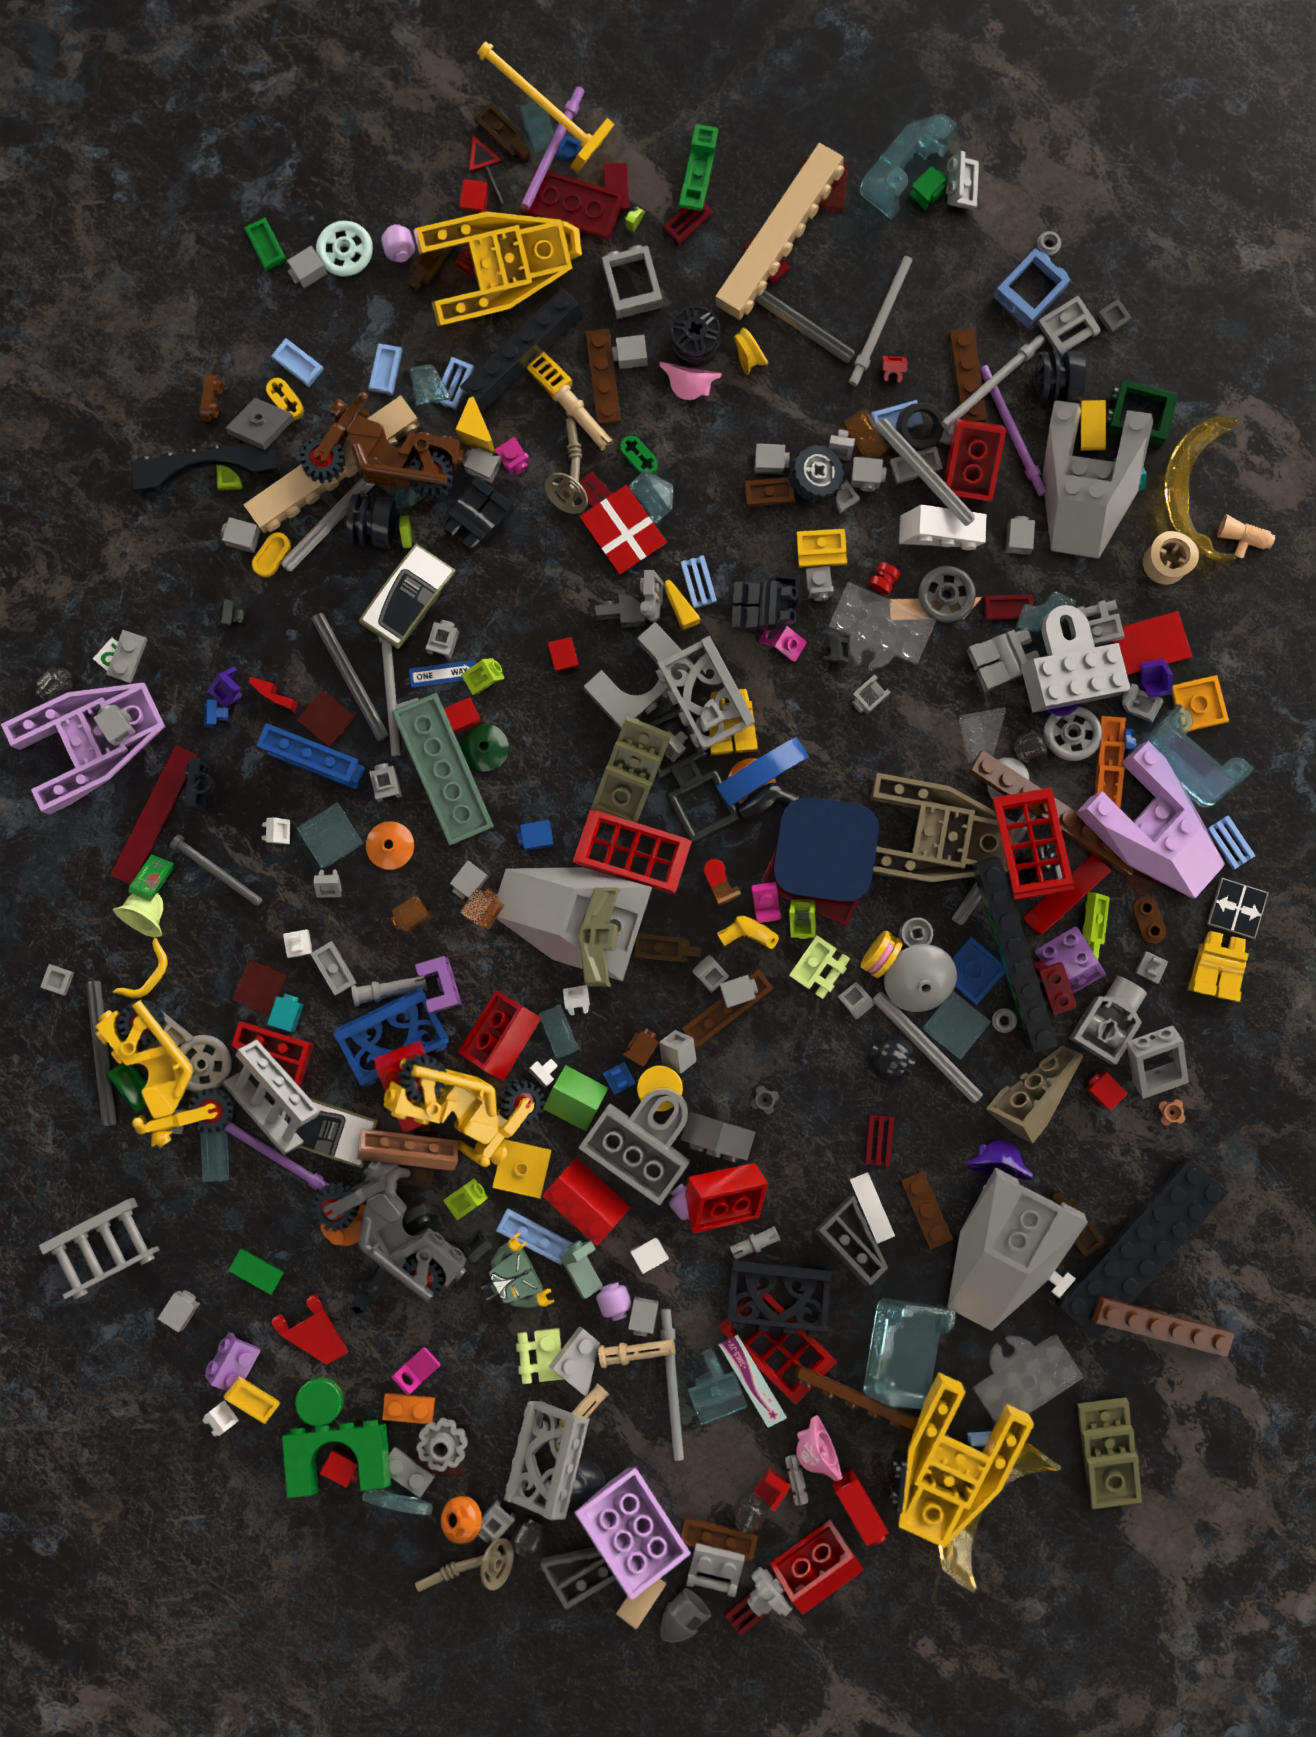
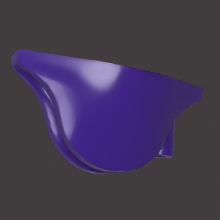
[967,1140,1032,1181]

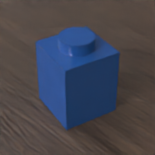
[517,820,554,851]

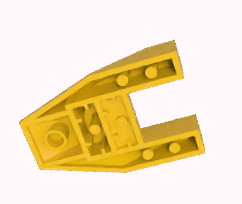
[413,212,572,326]
[898,1372,1034,1548]

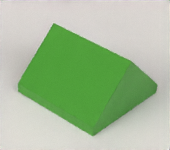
[543,1065,609,1131]

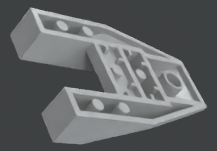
[1042,401,1153,559]

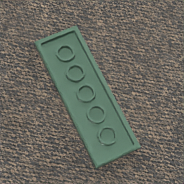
[391,692,494,846]

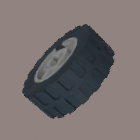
[788,445,844,501]

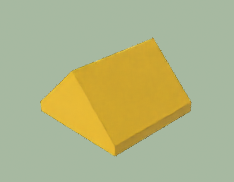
[456,397,496,455]

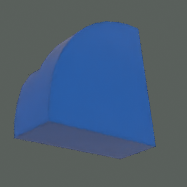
[555,135,583,160]
[1123,728,1136,753]

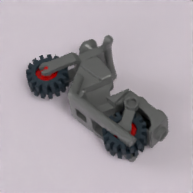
[311,1160,468,1302]

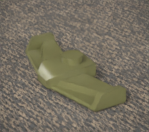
[578,888,620,987]

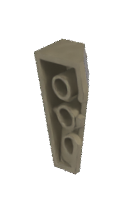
[986,1046,1083,1144]

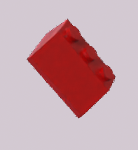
[457,990,542,1081]
[542,1157,631,1246]
[685,1163,768,1233]
[770,1520,864,1614]

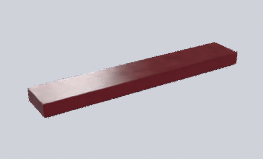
[110,745,199,885]

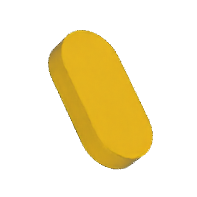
[252,533,291,578]

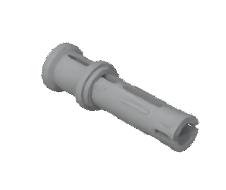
[351,975,427,1007]

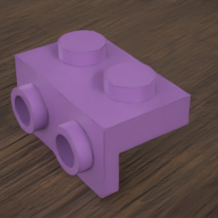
[205,1332,261,1391]

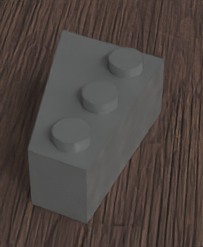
[814,1196,888,1286]
[540,1546,616,1610]

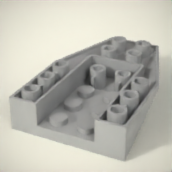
[491,867,652,982]
[947,1168,1087,1331]

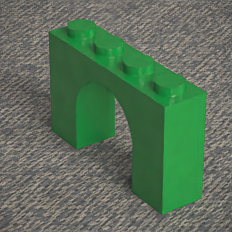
[282,1420,391,1498]

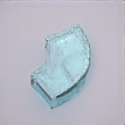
[1016,592,1076,631]
[362,1490,433,1515]

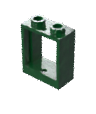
[1106,380,1179,446]

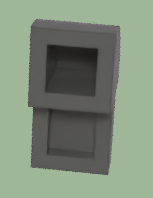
[595,594,645,628]

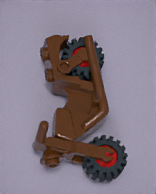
[300,392,464,499]

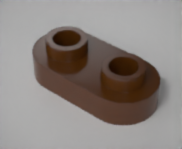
[200,374,223,422]
[1132,896,1166,944]

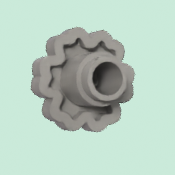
[416,1418,468,1472]
[747,1567,793,1616]

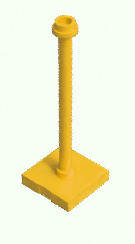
[477,42,615,173]

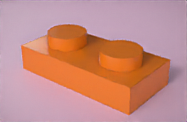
[382,1393,435,1424]

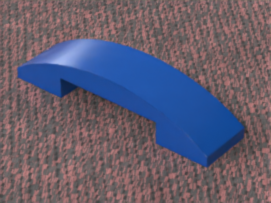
[716,737,809,807]

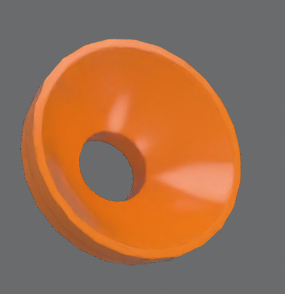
[441,1496,482,1544]

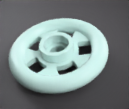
[316,221,373,276]

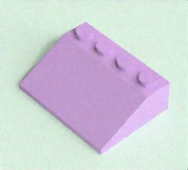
[575,1467,691,1601]

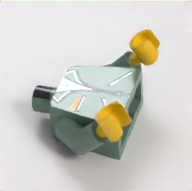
[481,1233,554,1308]

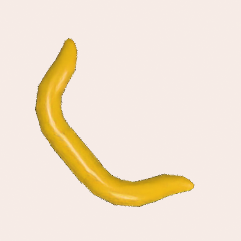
[113,938,168,999]

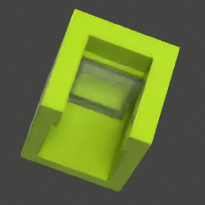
[790,900,816,939]

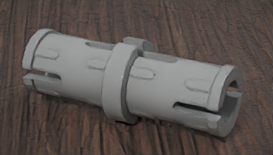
[729,1226,780,1261]

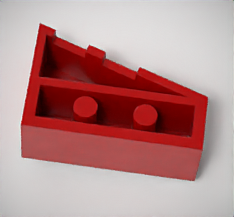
[232,1021,314,1087]

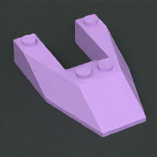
[1,683,165,815]
[1076,741,1225,899]

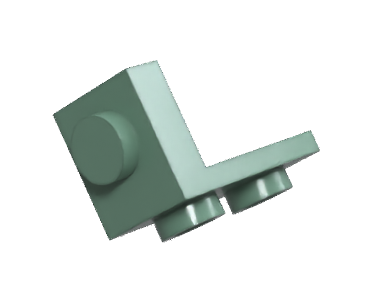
[559,1240,603,1299]

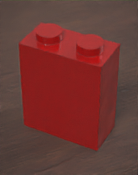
[832,1470,889,1546]

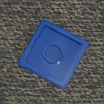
[952,937,1005,1005]

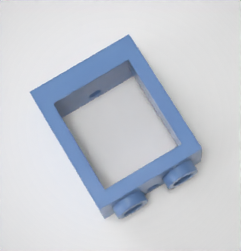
[994,248,1071,328]

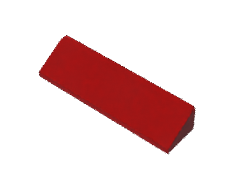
[1022,854,1112,936]

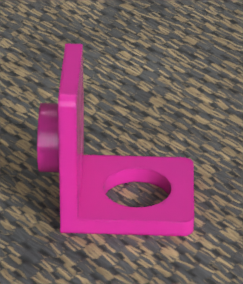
[759,625,806,662]
[392,1347,440,1395]

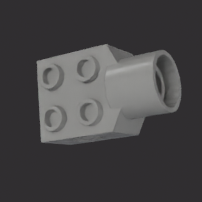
[1068,976,1147,1065]

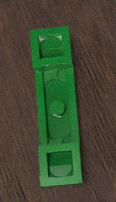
[679,124,719,211]

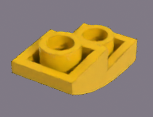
[1081,400,1106,451]

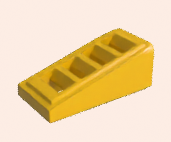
[527,352,572,398]
[664,580,700,630]

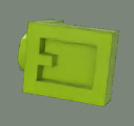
[461,658,504,695]
[443,1179,488,1220]

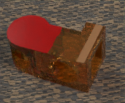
[704,859,741,906]

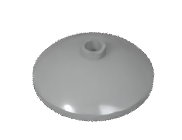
[884,944,957,1012]

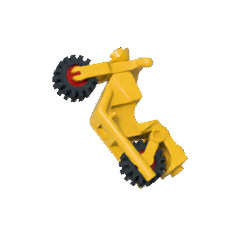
[95,1000,234,1148]
[384,1054,545,1167]

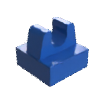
[204,700,228,728]
[603,1062,636,1095]

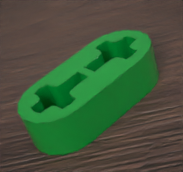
[620,436,658,477]

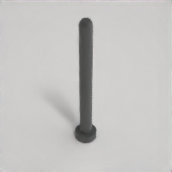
[169,834,262,906]

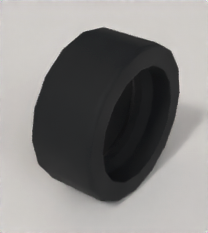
[896,403,944,449]

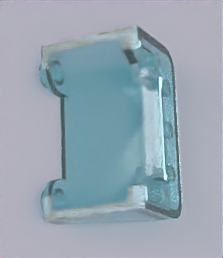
[860,114,957,219]
[1139,704,1255,807]
[864,1298,955,1409]

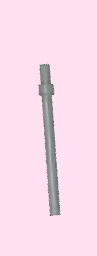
[849,256,912,386]
[941,335,1046,429]
[379,637,401,756]
[660,1309,684,1461]

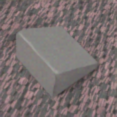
[692,955,729,993]
[838,981,874,1019]

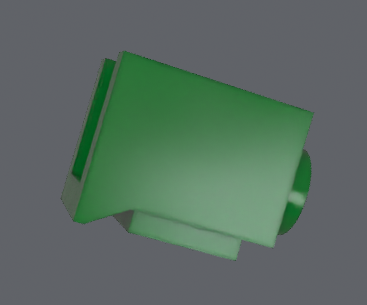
[909,166,947,211]

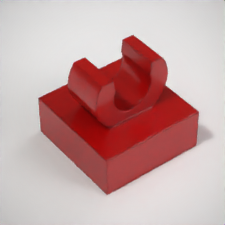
[881,356,907,382]

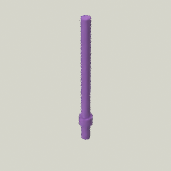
[521,87,585,210]
[980,365,1047,496]
[224,1122,329,1190]

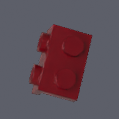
[1033,960,1077,1016]

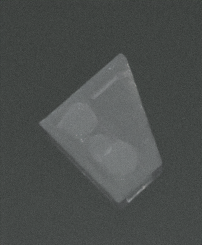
[959,707,1006,764]

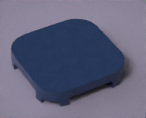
[774,798,880,902]

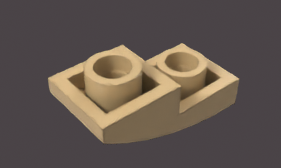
[616,1579,666,1630]

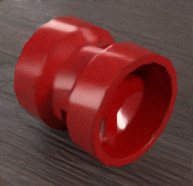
[868,562,901,595]

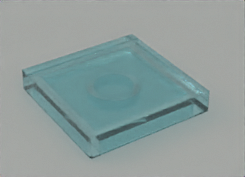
[297,802,364,869]
[922,991,991,1060]

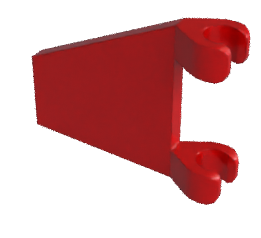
[272,1294,349,1365]

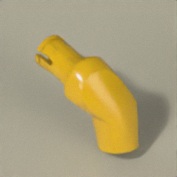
[717,916,779,949]

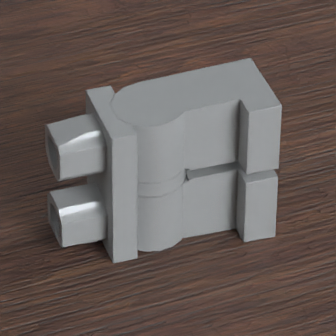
[967,630,1040,693]

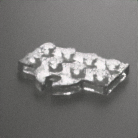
[829,582,936,670]
[973,1334,1084,1424]

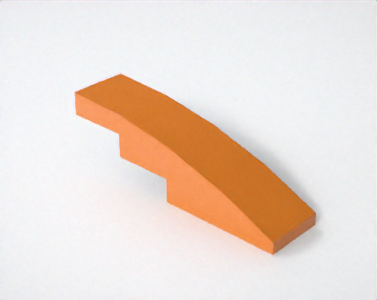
[1095,716,1126,808]

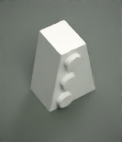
[899,505,986,550]

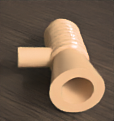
[1217,514,1275,558]

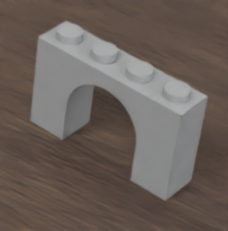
[584,622,694,730]

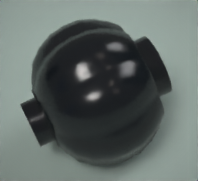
[869,1036,916,1082]

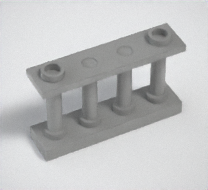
[222,1040,320,1155]
[39,1198,160,1300]

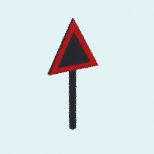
[469,136,504,205]

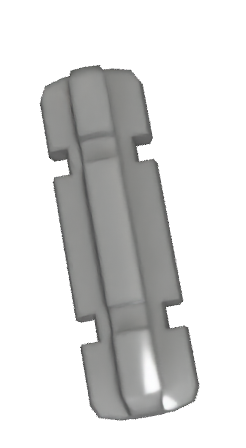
[785,1455,808,1505]

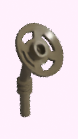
[545,418,588,514]
[415,1538,514,1592]

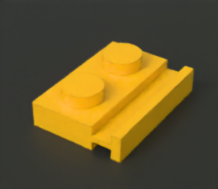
[796,529,847,568]

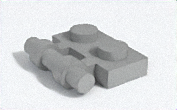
[640,570,663,622]
[1077,600,1125,646]

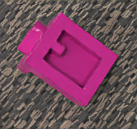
[494,437,530,475]
[752,882,781,923]

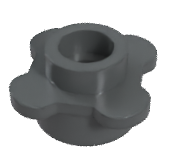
[751,1086,779,1114]

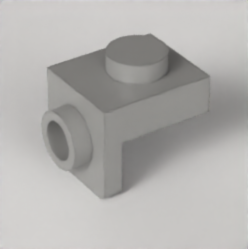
[1122,684,1163,723]

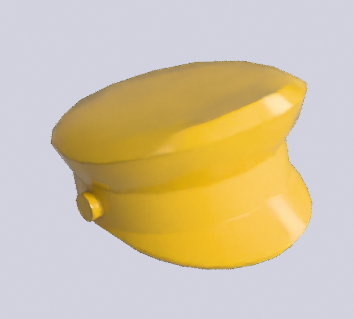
[734,328,768,375]

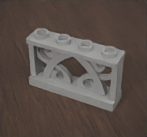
[656,636,755,751]
[504,1401,589,1520]

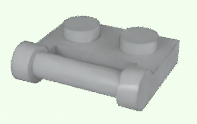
[1037,296,1100,358]
[686,1543,745,1597]

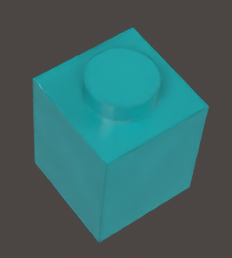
[267,994,304,1032]

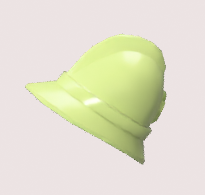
[113,893,163,938]

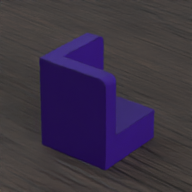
[1140,659,1173,698]
[207,667,243,707]

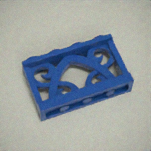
[256,723,365,789]
[333,986,449,1086]

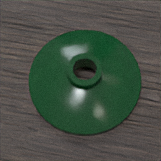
[461,724,509,772]

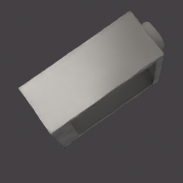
[602,245,662,319]
[1126,1025,1189,1099]

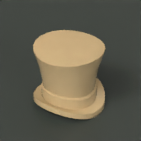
[1143,531,1199,585]

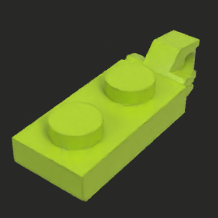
[1082,892,1110,960]

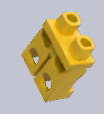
[709,689,758,755]
[1188,931,1249,1002]

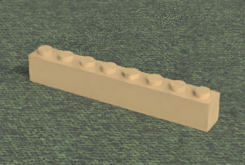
[716,143,844,320]
[244,395,420,533]

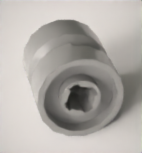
[898,918,933,949]

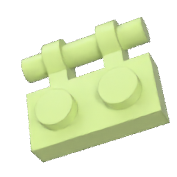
[789,935,850,999]
[516,1328,563,1384]

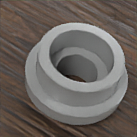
[1037,232,1061,256]
[992,1008,1017,1033]

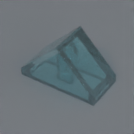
[520,101,554,152]

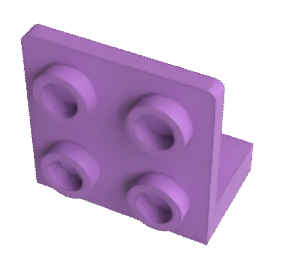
[1035,926,1107,994]

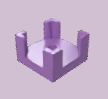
[415,956,462,1013]

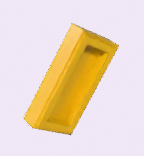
[224,1376,280,1424]

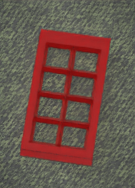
[993,788,1074,900]
[573,809,692,894]
[718,1286,837,1405]

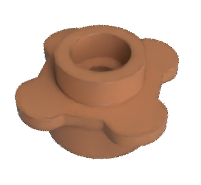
[1159,1099,1185,1125]

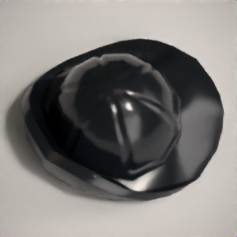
[542,1458,606,1515]

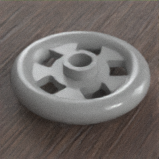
[1044,706,1102,761]
[179,1035,232,1093]

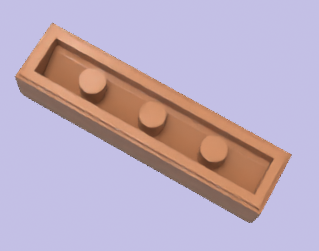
[357,1129,458,1171]

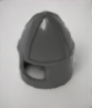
[660,1588,711,1643]

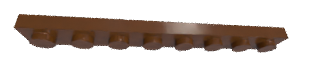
[968,750,1135,877]

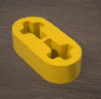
[266,378,304,420]

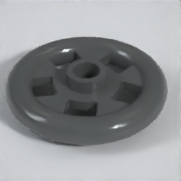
[918,566,976,623]

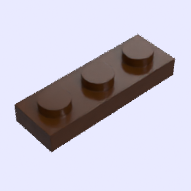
[900,1171,953,1249]
[680,1517,758,1561]

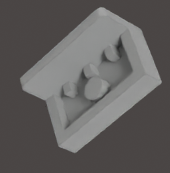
[946,151,979,210]

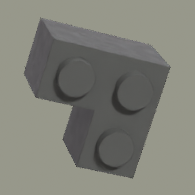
[681,1112,756,1162]

